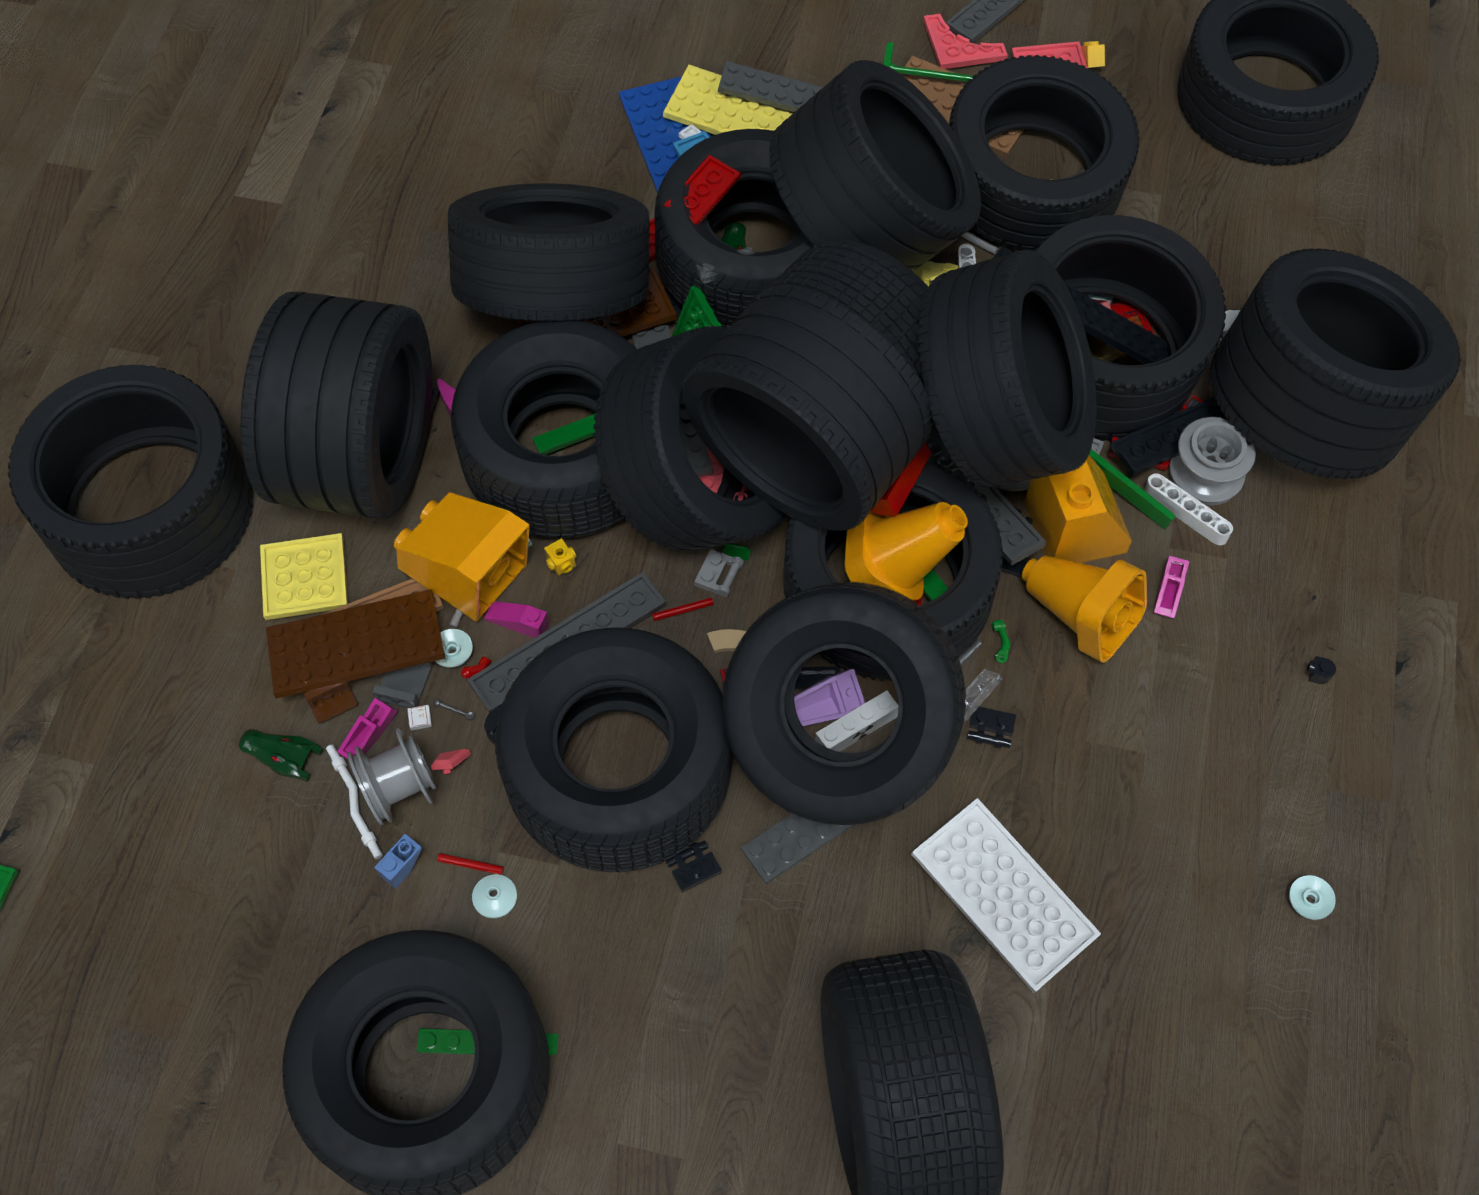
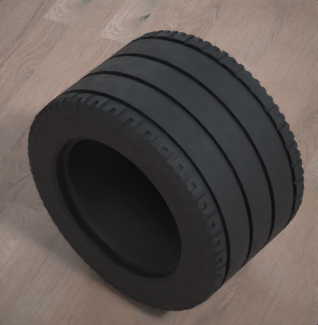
[1210,248,1461,480]
[241,291,432,519]

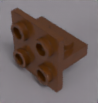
[304,681,358,724]

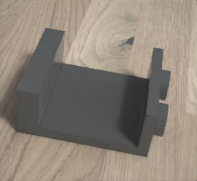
[372,662,433,708]

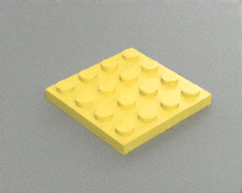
[260,533,348,620]

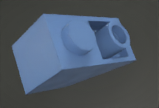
[374,834,422,889]

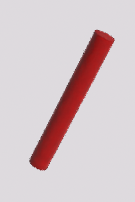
[652,597,714,622]
[437,853,504,875]

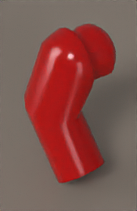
[461,657,491,679]

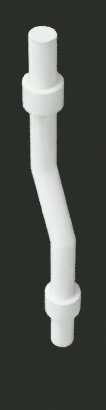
[326,744,383,860]

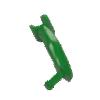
[991,620,1011,663]

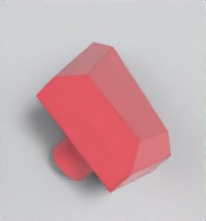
[431,749,471,774]

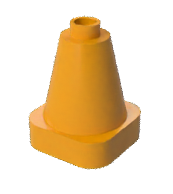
[845,502,968,602]
[1022,555,1147,663]

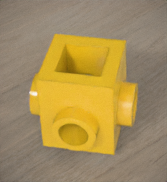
[544,538,577,576]

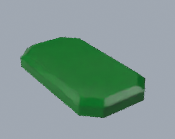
[722,544,751,562]

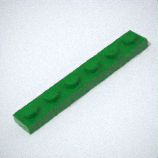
[416,1028,558,1056]

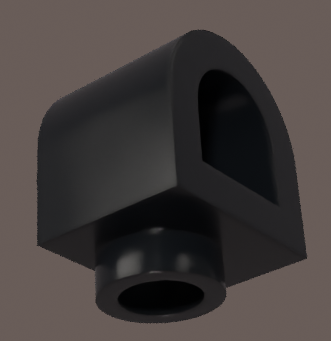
[1307,656,1336,684]

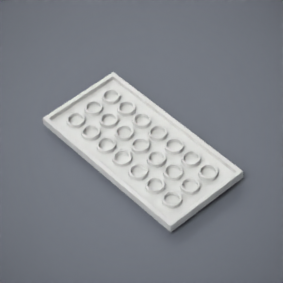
[911,798,1101,993]

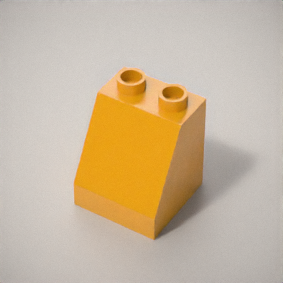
[1024,455,1132,563]
[393,492,530,622]

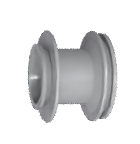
[1170,417,1256,506]
[347,728,437,825]

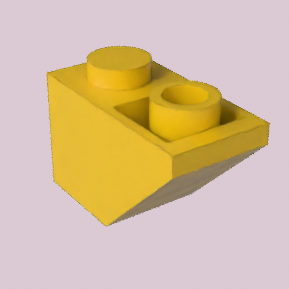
[1081,41,1105,68]

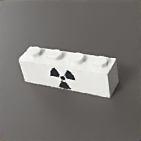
[815,691,899,752]

